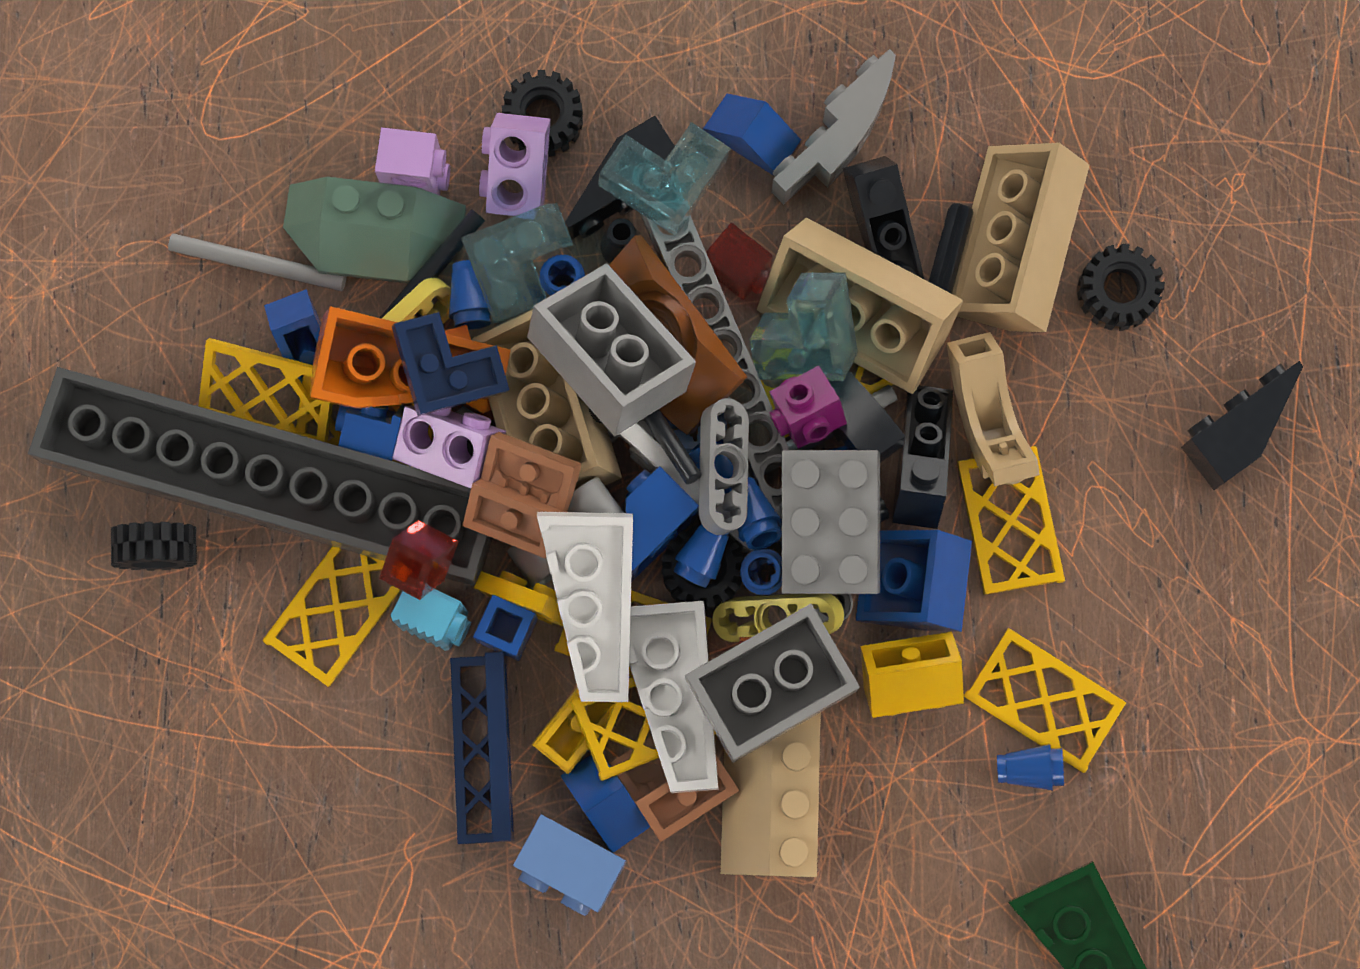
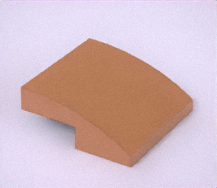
[463,432,582,559]
[610,736,739,842]

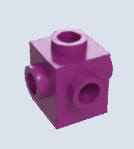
[769,366,847,449]

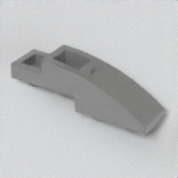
[771,49,896,205]

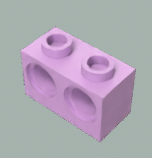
[479,113,551,219]
[375,127,450,196]
[392,405,506,488]

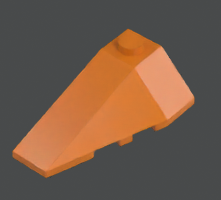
[309,306,511,409]

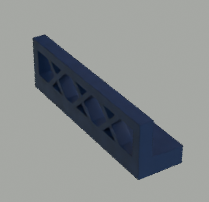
[450,652,515,844]

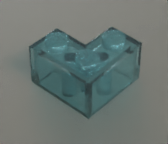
[599,122,731,237]
[461,203,573,323]
[749,273,858,381]

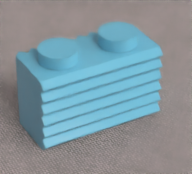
[391,577,471,651]

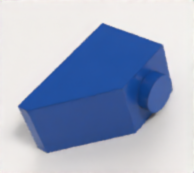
[264,289,321,383]

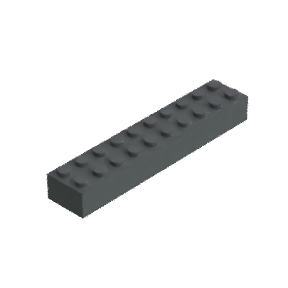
[28,367,493,586]

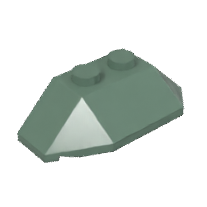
[283,177,466,284]

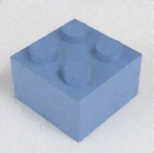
[513,814,627,916]

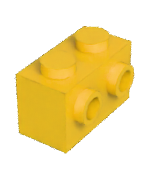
[860,631,964,718]

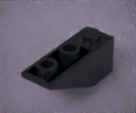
[565,116,684,240]
[843,156,925,280]
[1181,361,1303,490]
[892,385,953,529]

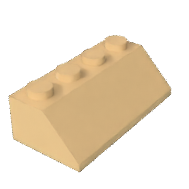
[952,143,1090,332]
[757,218,963,394]
[472,309,622,491]
[720,712,821,877]

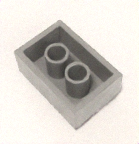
[527,263,696,436]
[782,450,880,594]
[685,603,860,763]

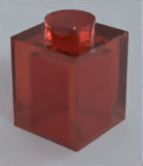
[706,222,773,300]
[379,520,459,600]

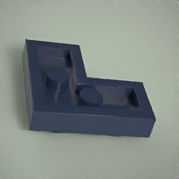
[392,312,510,416]

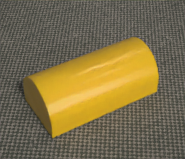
[531,687,622,774]

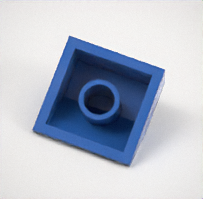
[626,466,699,582]
[856,530,972,632]

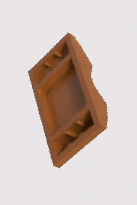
[609,235,747,435]

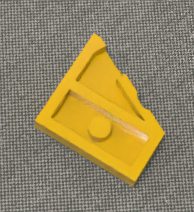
[474,571,564,627]

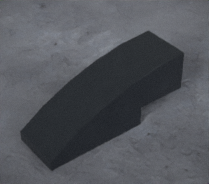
[785,345,905,463]

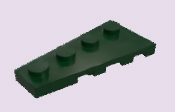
[1008,861,1147,969]

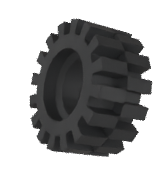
[502,70,583,157]
[1077,244,1165,331]
[111,521,197,571]
[662,525,744,611]

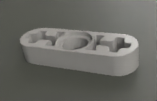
[699,398,749,535]

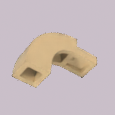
[947,332,1040,486]

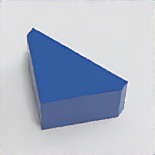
[703,93,801,176]
[560,754,650,853]

